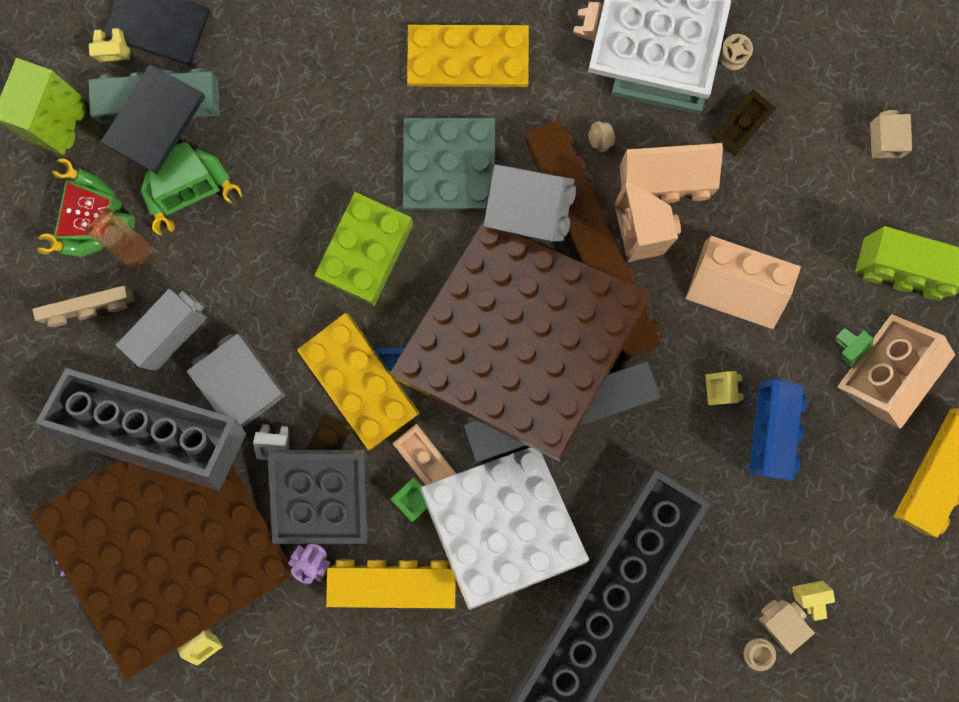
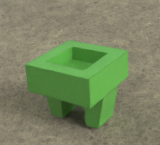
[836,328,874,368]
[391,477,427,522]

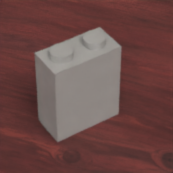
[484,165,576,241]
[116,288,207,371]
[187,333,286,428]

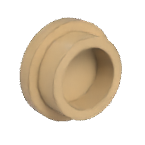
[588,121,615,152]
[743,638,776,671]

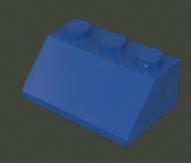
[749,379,807,481]

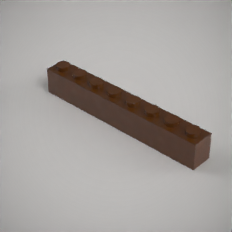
[525,119,663,361]

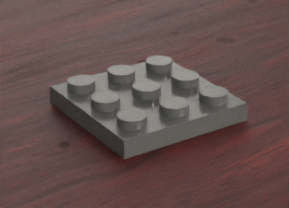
[268,450,368,544]

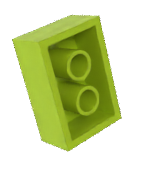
[0,58,86,155]
[314,192,413,306]
[855,226,959,301]

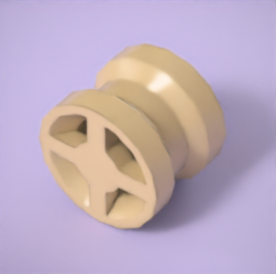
[719,34,753,71]

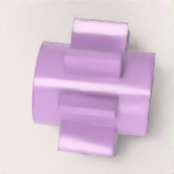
[288,544,330,584]

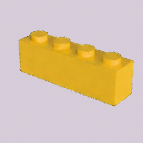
[893,408,959,538]
[326,559,456,608]

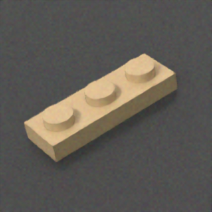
[33,286,135,327]

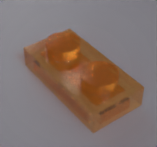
[85,207,156,271]

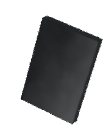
[104,0,211,66]
[101,64,205,175]

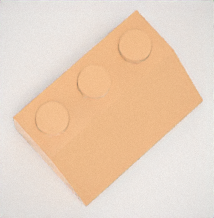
[620,143,723,203]
[614,181,681,262]
[685,236,801,329]
[837,314,955,429]

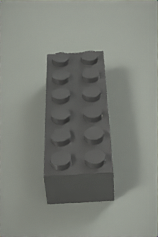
[464,358,661,462]
[35,368,246,491]

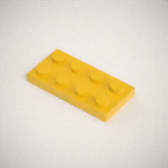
[407,25,529,87]
[297,313,420,451]

